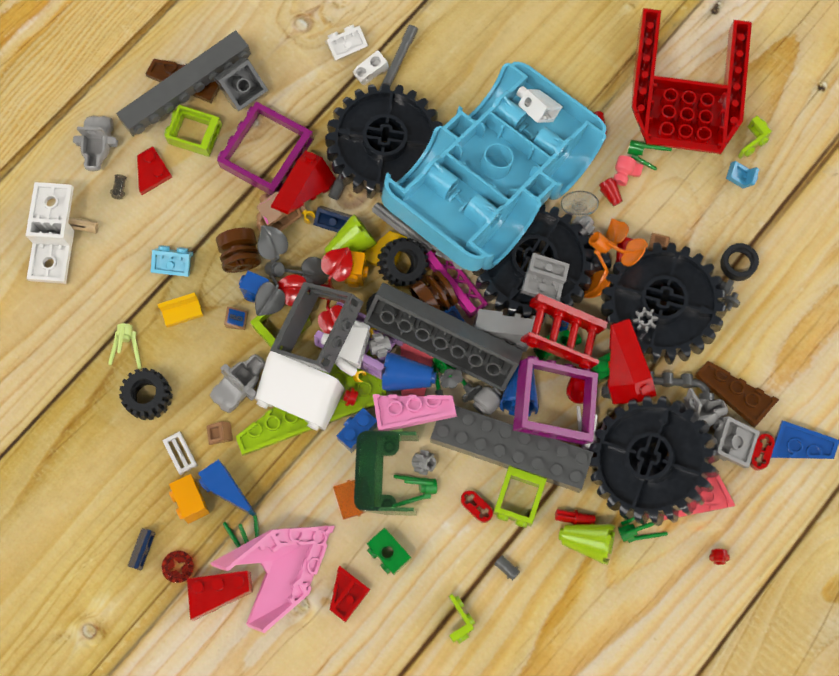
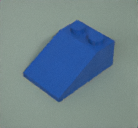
[198,459,256,516]

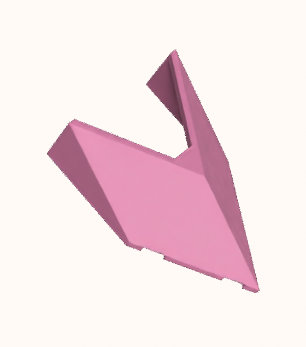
[211,525,335,633]

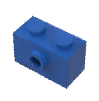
[239,271,269,303]
[336,408,378,453]

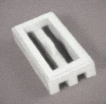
[162,431,198,475]

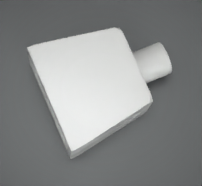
[516,86,563,123]

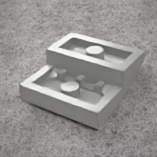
[521,253,570,302]

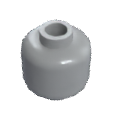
[473,386,502,415]

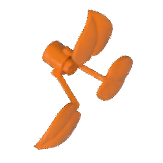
[584,218,648,298]

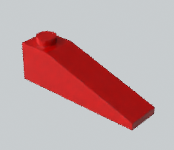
[271,150,336,214]
[607,318,657,404]

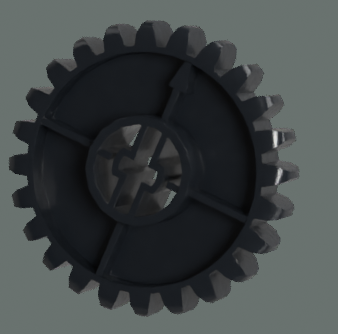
[325,83,443,199]
[472,204,595,323]
[601,242,727,365]
[589,396,720,526]

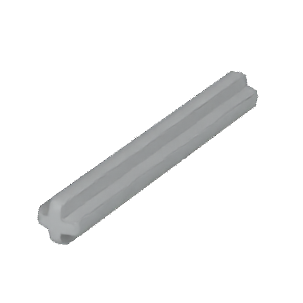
[372,203,433,253]

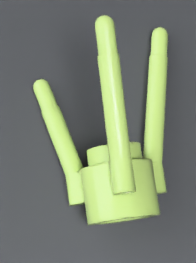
[108,323,141,369]

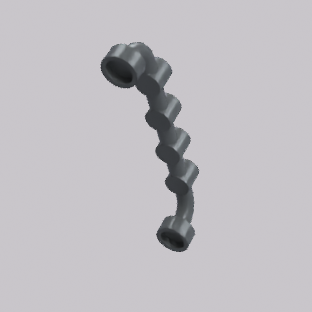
[601,371,715,401]

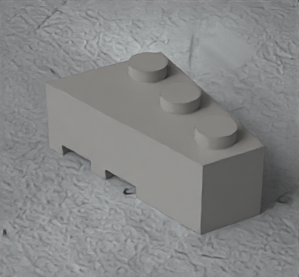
[473,309,535,352]

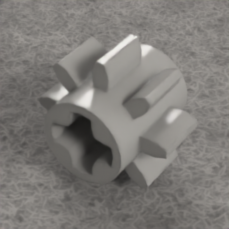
[571,215,595,236]
[633,307,658,333]
[368,333,391,358]
[412,450,436,475]

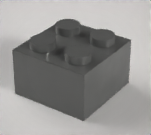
[213,57,268,111]

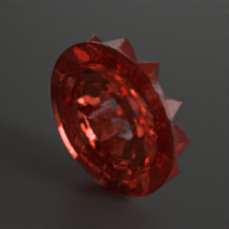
[162,551,194,583]

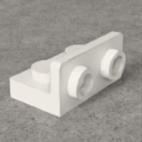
[325,24,368,60]

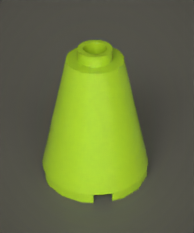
[324,214,377,255]
[558,524,615,565]

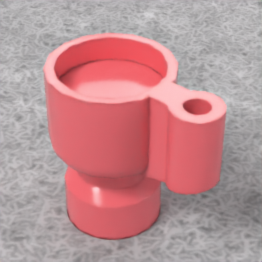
[613,155,644,186]

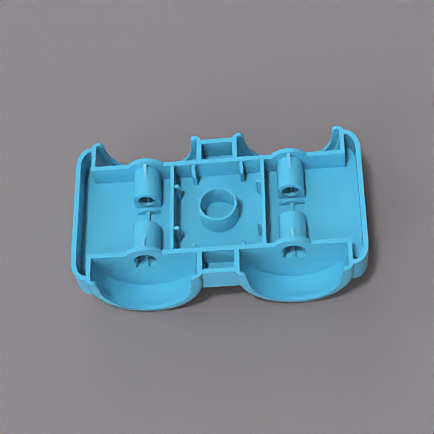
[381,62,606,271]

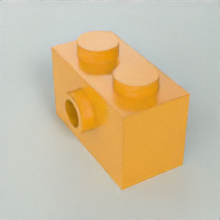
[344,251,369,288]
[169,474,210,524]

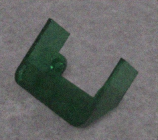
[354,431,419,516]

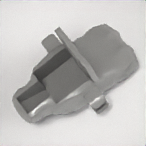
[73,115,118,171]
[210,354,265,413]
[683,388,728,427]

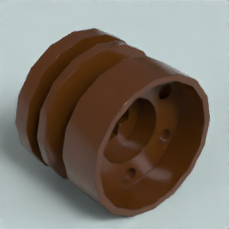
[216,227,261,273]
[409,270,458,310]

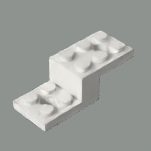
[26,182,74,284]

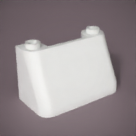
[255,351,345,431]

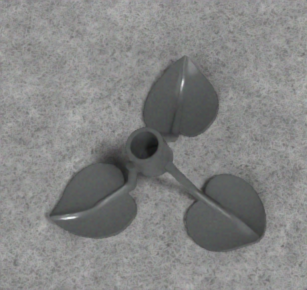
[255,225,329,316]

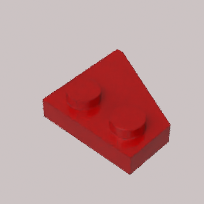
[137,146,173,195]
[329,566,370,623]

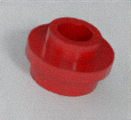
[342,387,358,406]
[709,549,730,565]

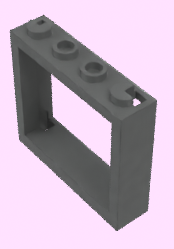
[270,282,364,373]

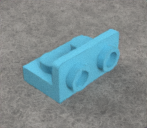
[151,245,193,277]

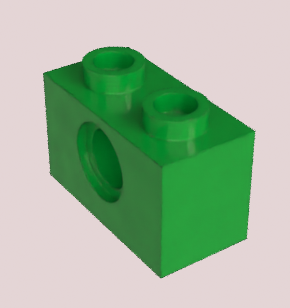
[367,527,412,575]

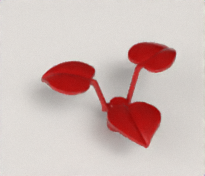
[278,247,353,334]

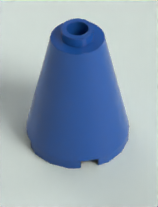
[382,352,437,391]
[499,365,539,417]

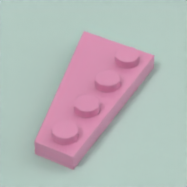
[373,394,457,433]

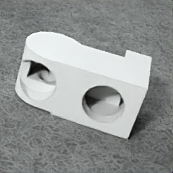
[353,50,389,85]

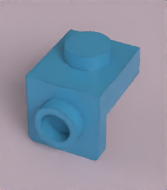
[726,161,759,188]

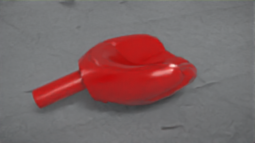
[566,366,585,404]

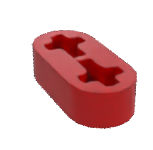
[750,434,775,471]
[460,490,493,523]

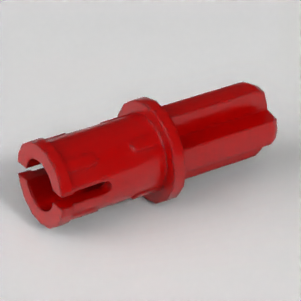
[555,509,595,525]

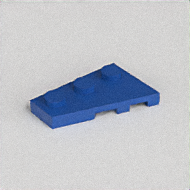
[771,421,839,459]

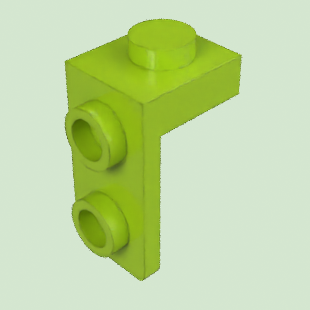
[738,115,772,159]
[449,594,475,644]

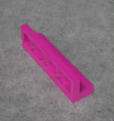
[425,251,488,318]

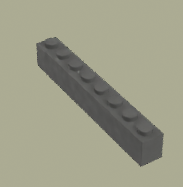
[116,30,251,137]

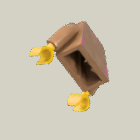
[256,192,315,231]

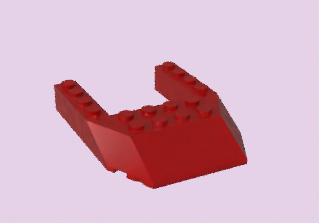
[632,8,752,154]

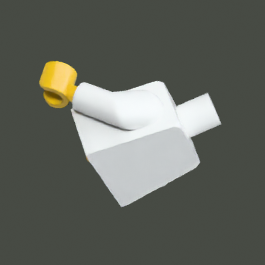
[321,320,377,382]

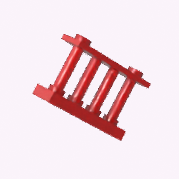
[520,293,608,369]

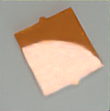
[333,477,374,520]

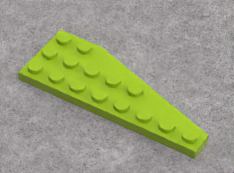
[236,349,388,456]

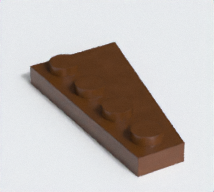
[145,59,220,103]
[694,361,779,428]

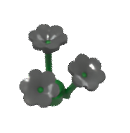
[432,358,482,403]

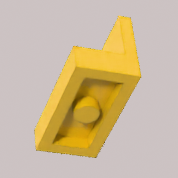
[158,292,204,328]

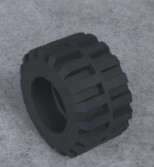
[377,238,429,287]
[119,368,173,420]

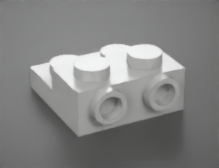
[711,416,760,468]

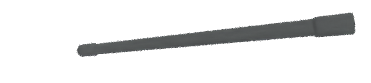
[328,25,418,200]

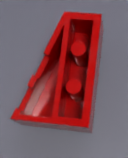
[187,570,253,621]

